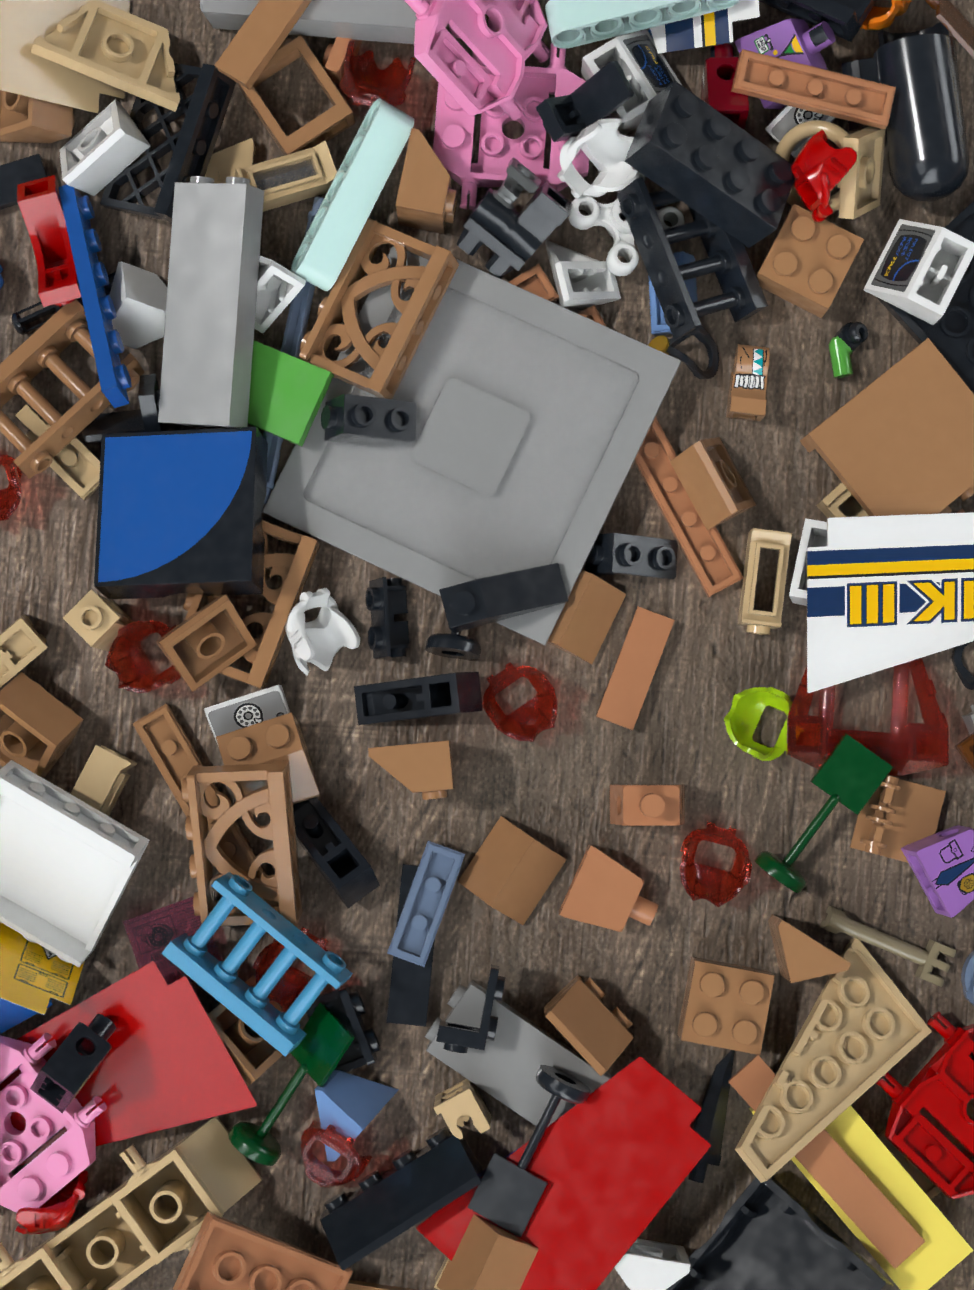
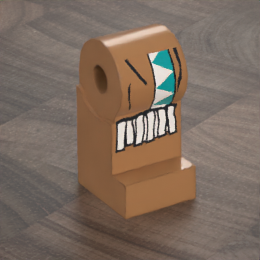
[726,344,770,422]

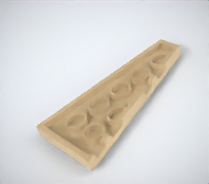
[735,938,932,1183]

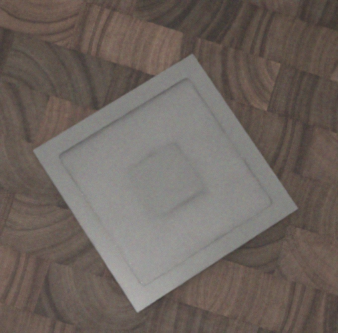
[262,246,681,646]

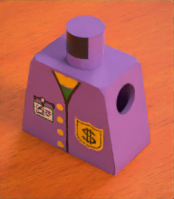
[734,18,836,109]

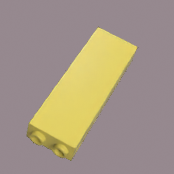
[749,1105,974,1290]

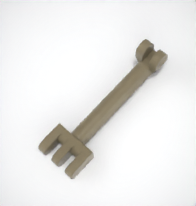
[820,905,957,987]

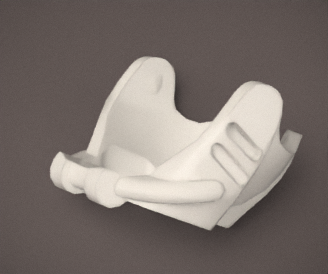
[557,118,640,198]
[285,588,360,676]

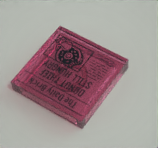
[123,896,222,985]

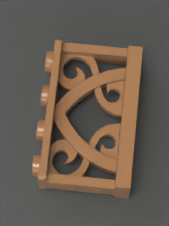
[299,218,459,399]
[176,520,320,690]
[181,760,303,926]

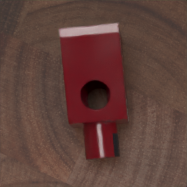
[701,44,749,130]

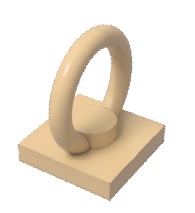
[775,120,886,219]

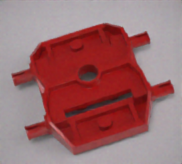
[876,1011,974,1199]

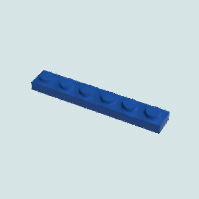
[58,185,132,408]

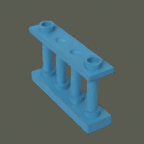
[161,872,353,1057]

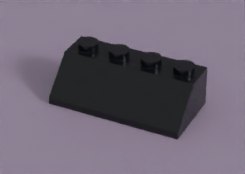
[320,1127,482,1271]

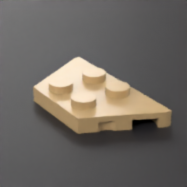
[31,0,180,112]

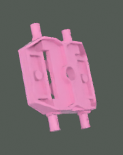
[404,0,551,121]
[433,43,589,210]
[0,1033,107,1213]

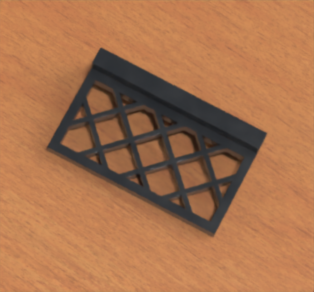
[100,63,236,224]

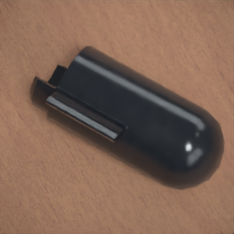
[842,22,969,202]

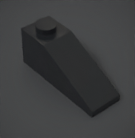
[439,563,569,633]
[354,672,483,725]
[293,797,380,908]

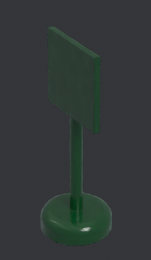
[754,733,893,894]
[228,1002,355,1166]

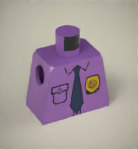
[901,825,974,918]

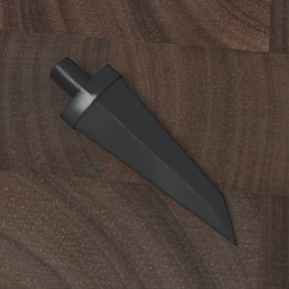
[688,1050,735,1183]

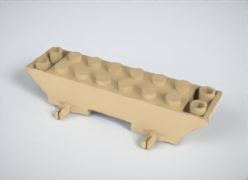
[0,1116,262,1290]

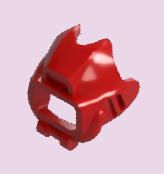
[791,130,857,222]
[15,1170,88,1234]

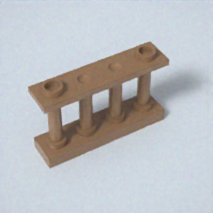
[0,299,145,479]

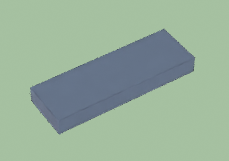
[387,840,465,967]

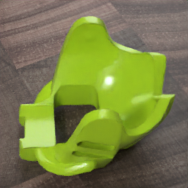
[724,687,804,761]

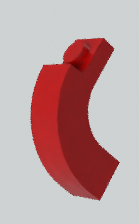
[17,175,81,307]

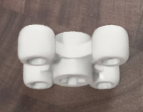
[568,168,684,277]

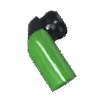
[829,322,868,378]

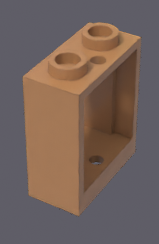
[238,35,355,155]

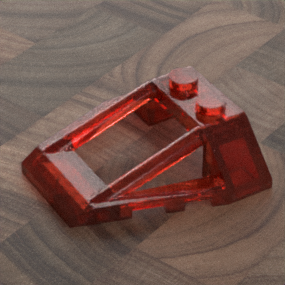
[786,658,949,776]

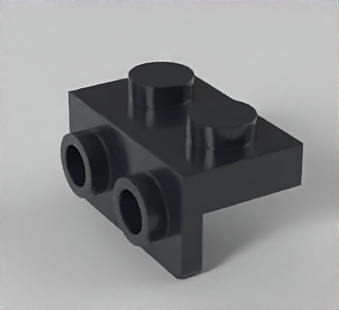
[306,984,381,1072]

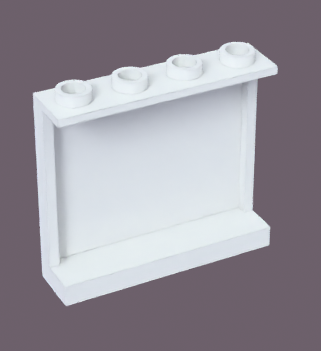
[0,760,150,967]

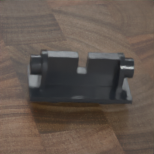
[365,577,410,659]

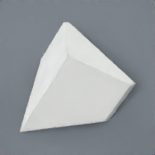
[545,240,621,311]
[254,255,306,333]
[109,261,167,349]

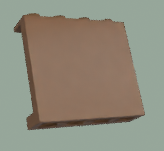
[800,338,974,516]

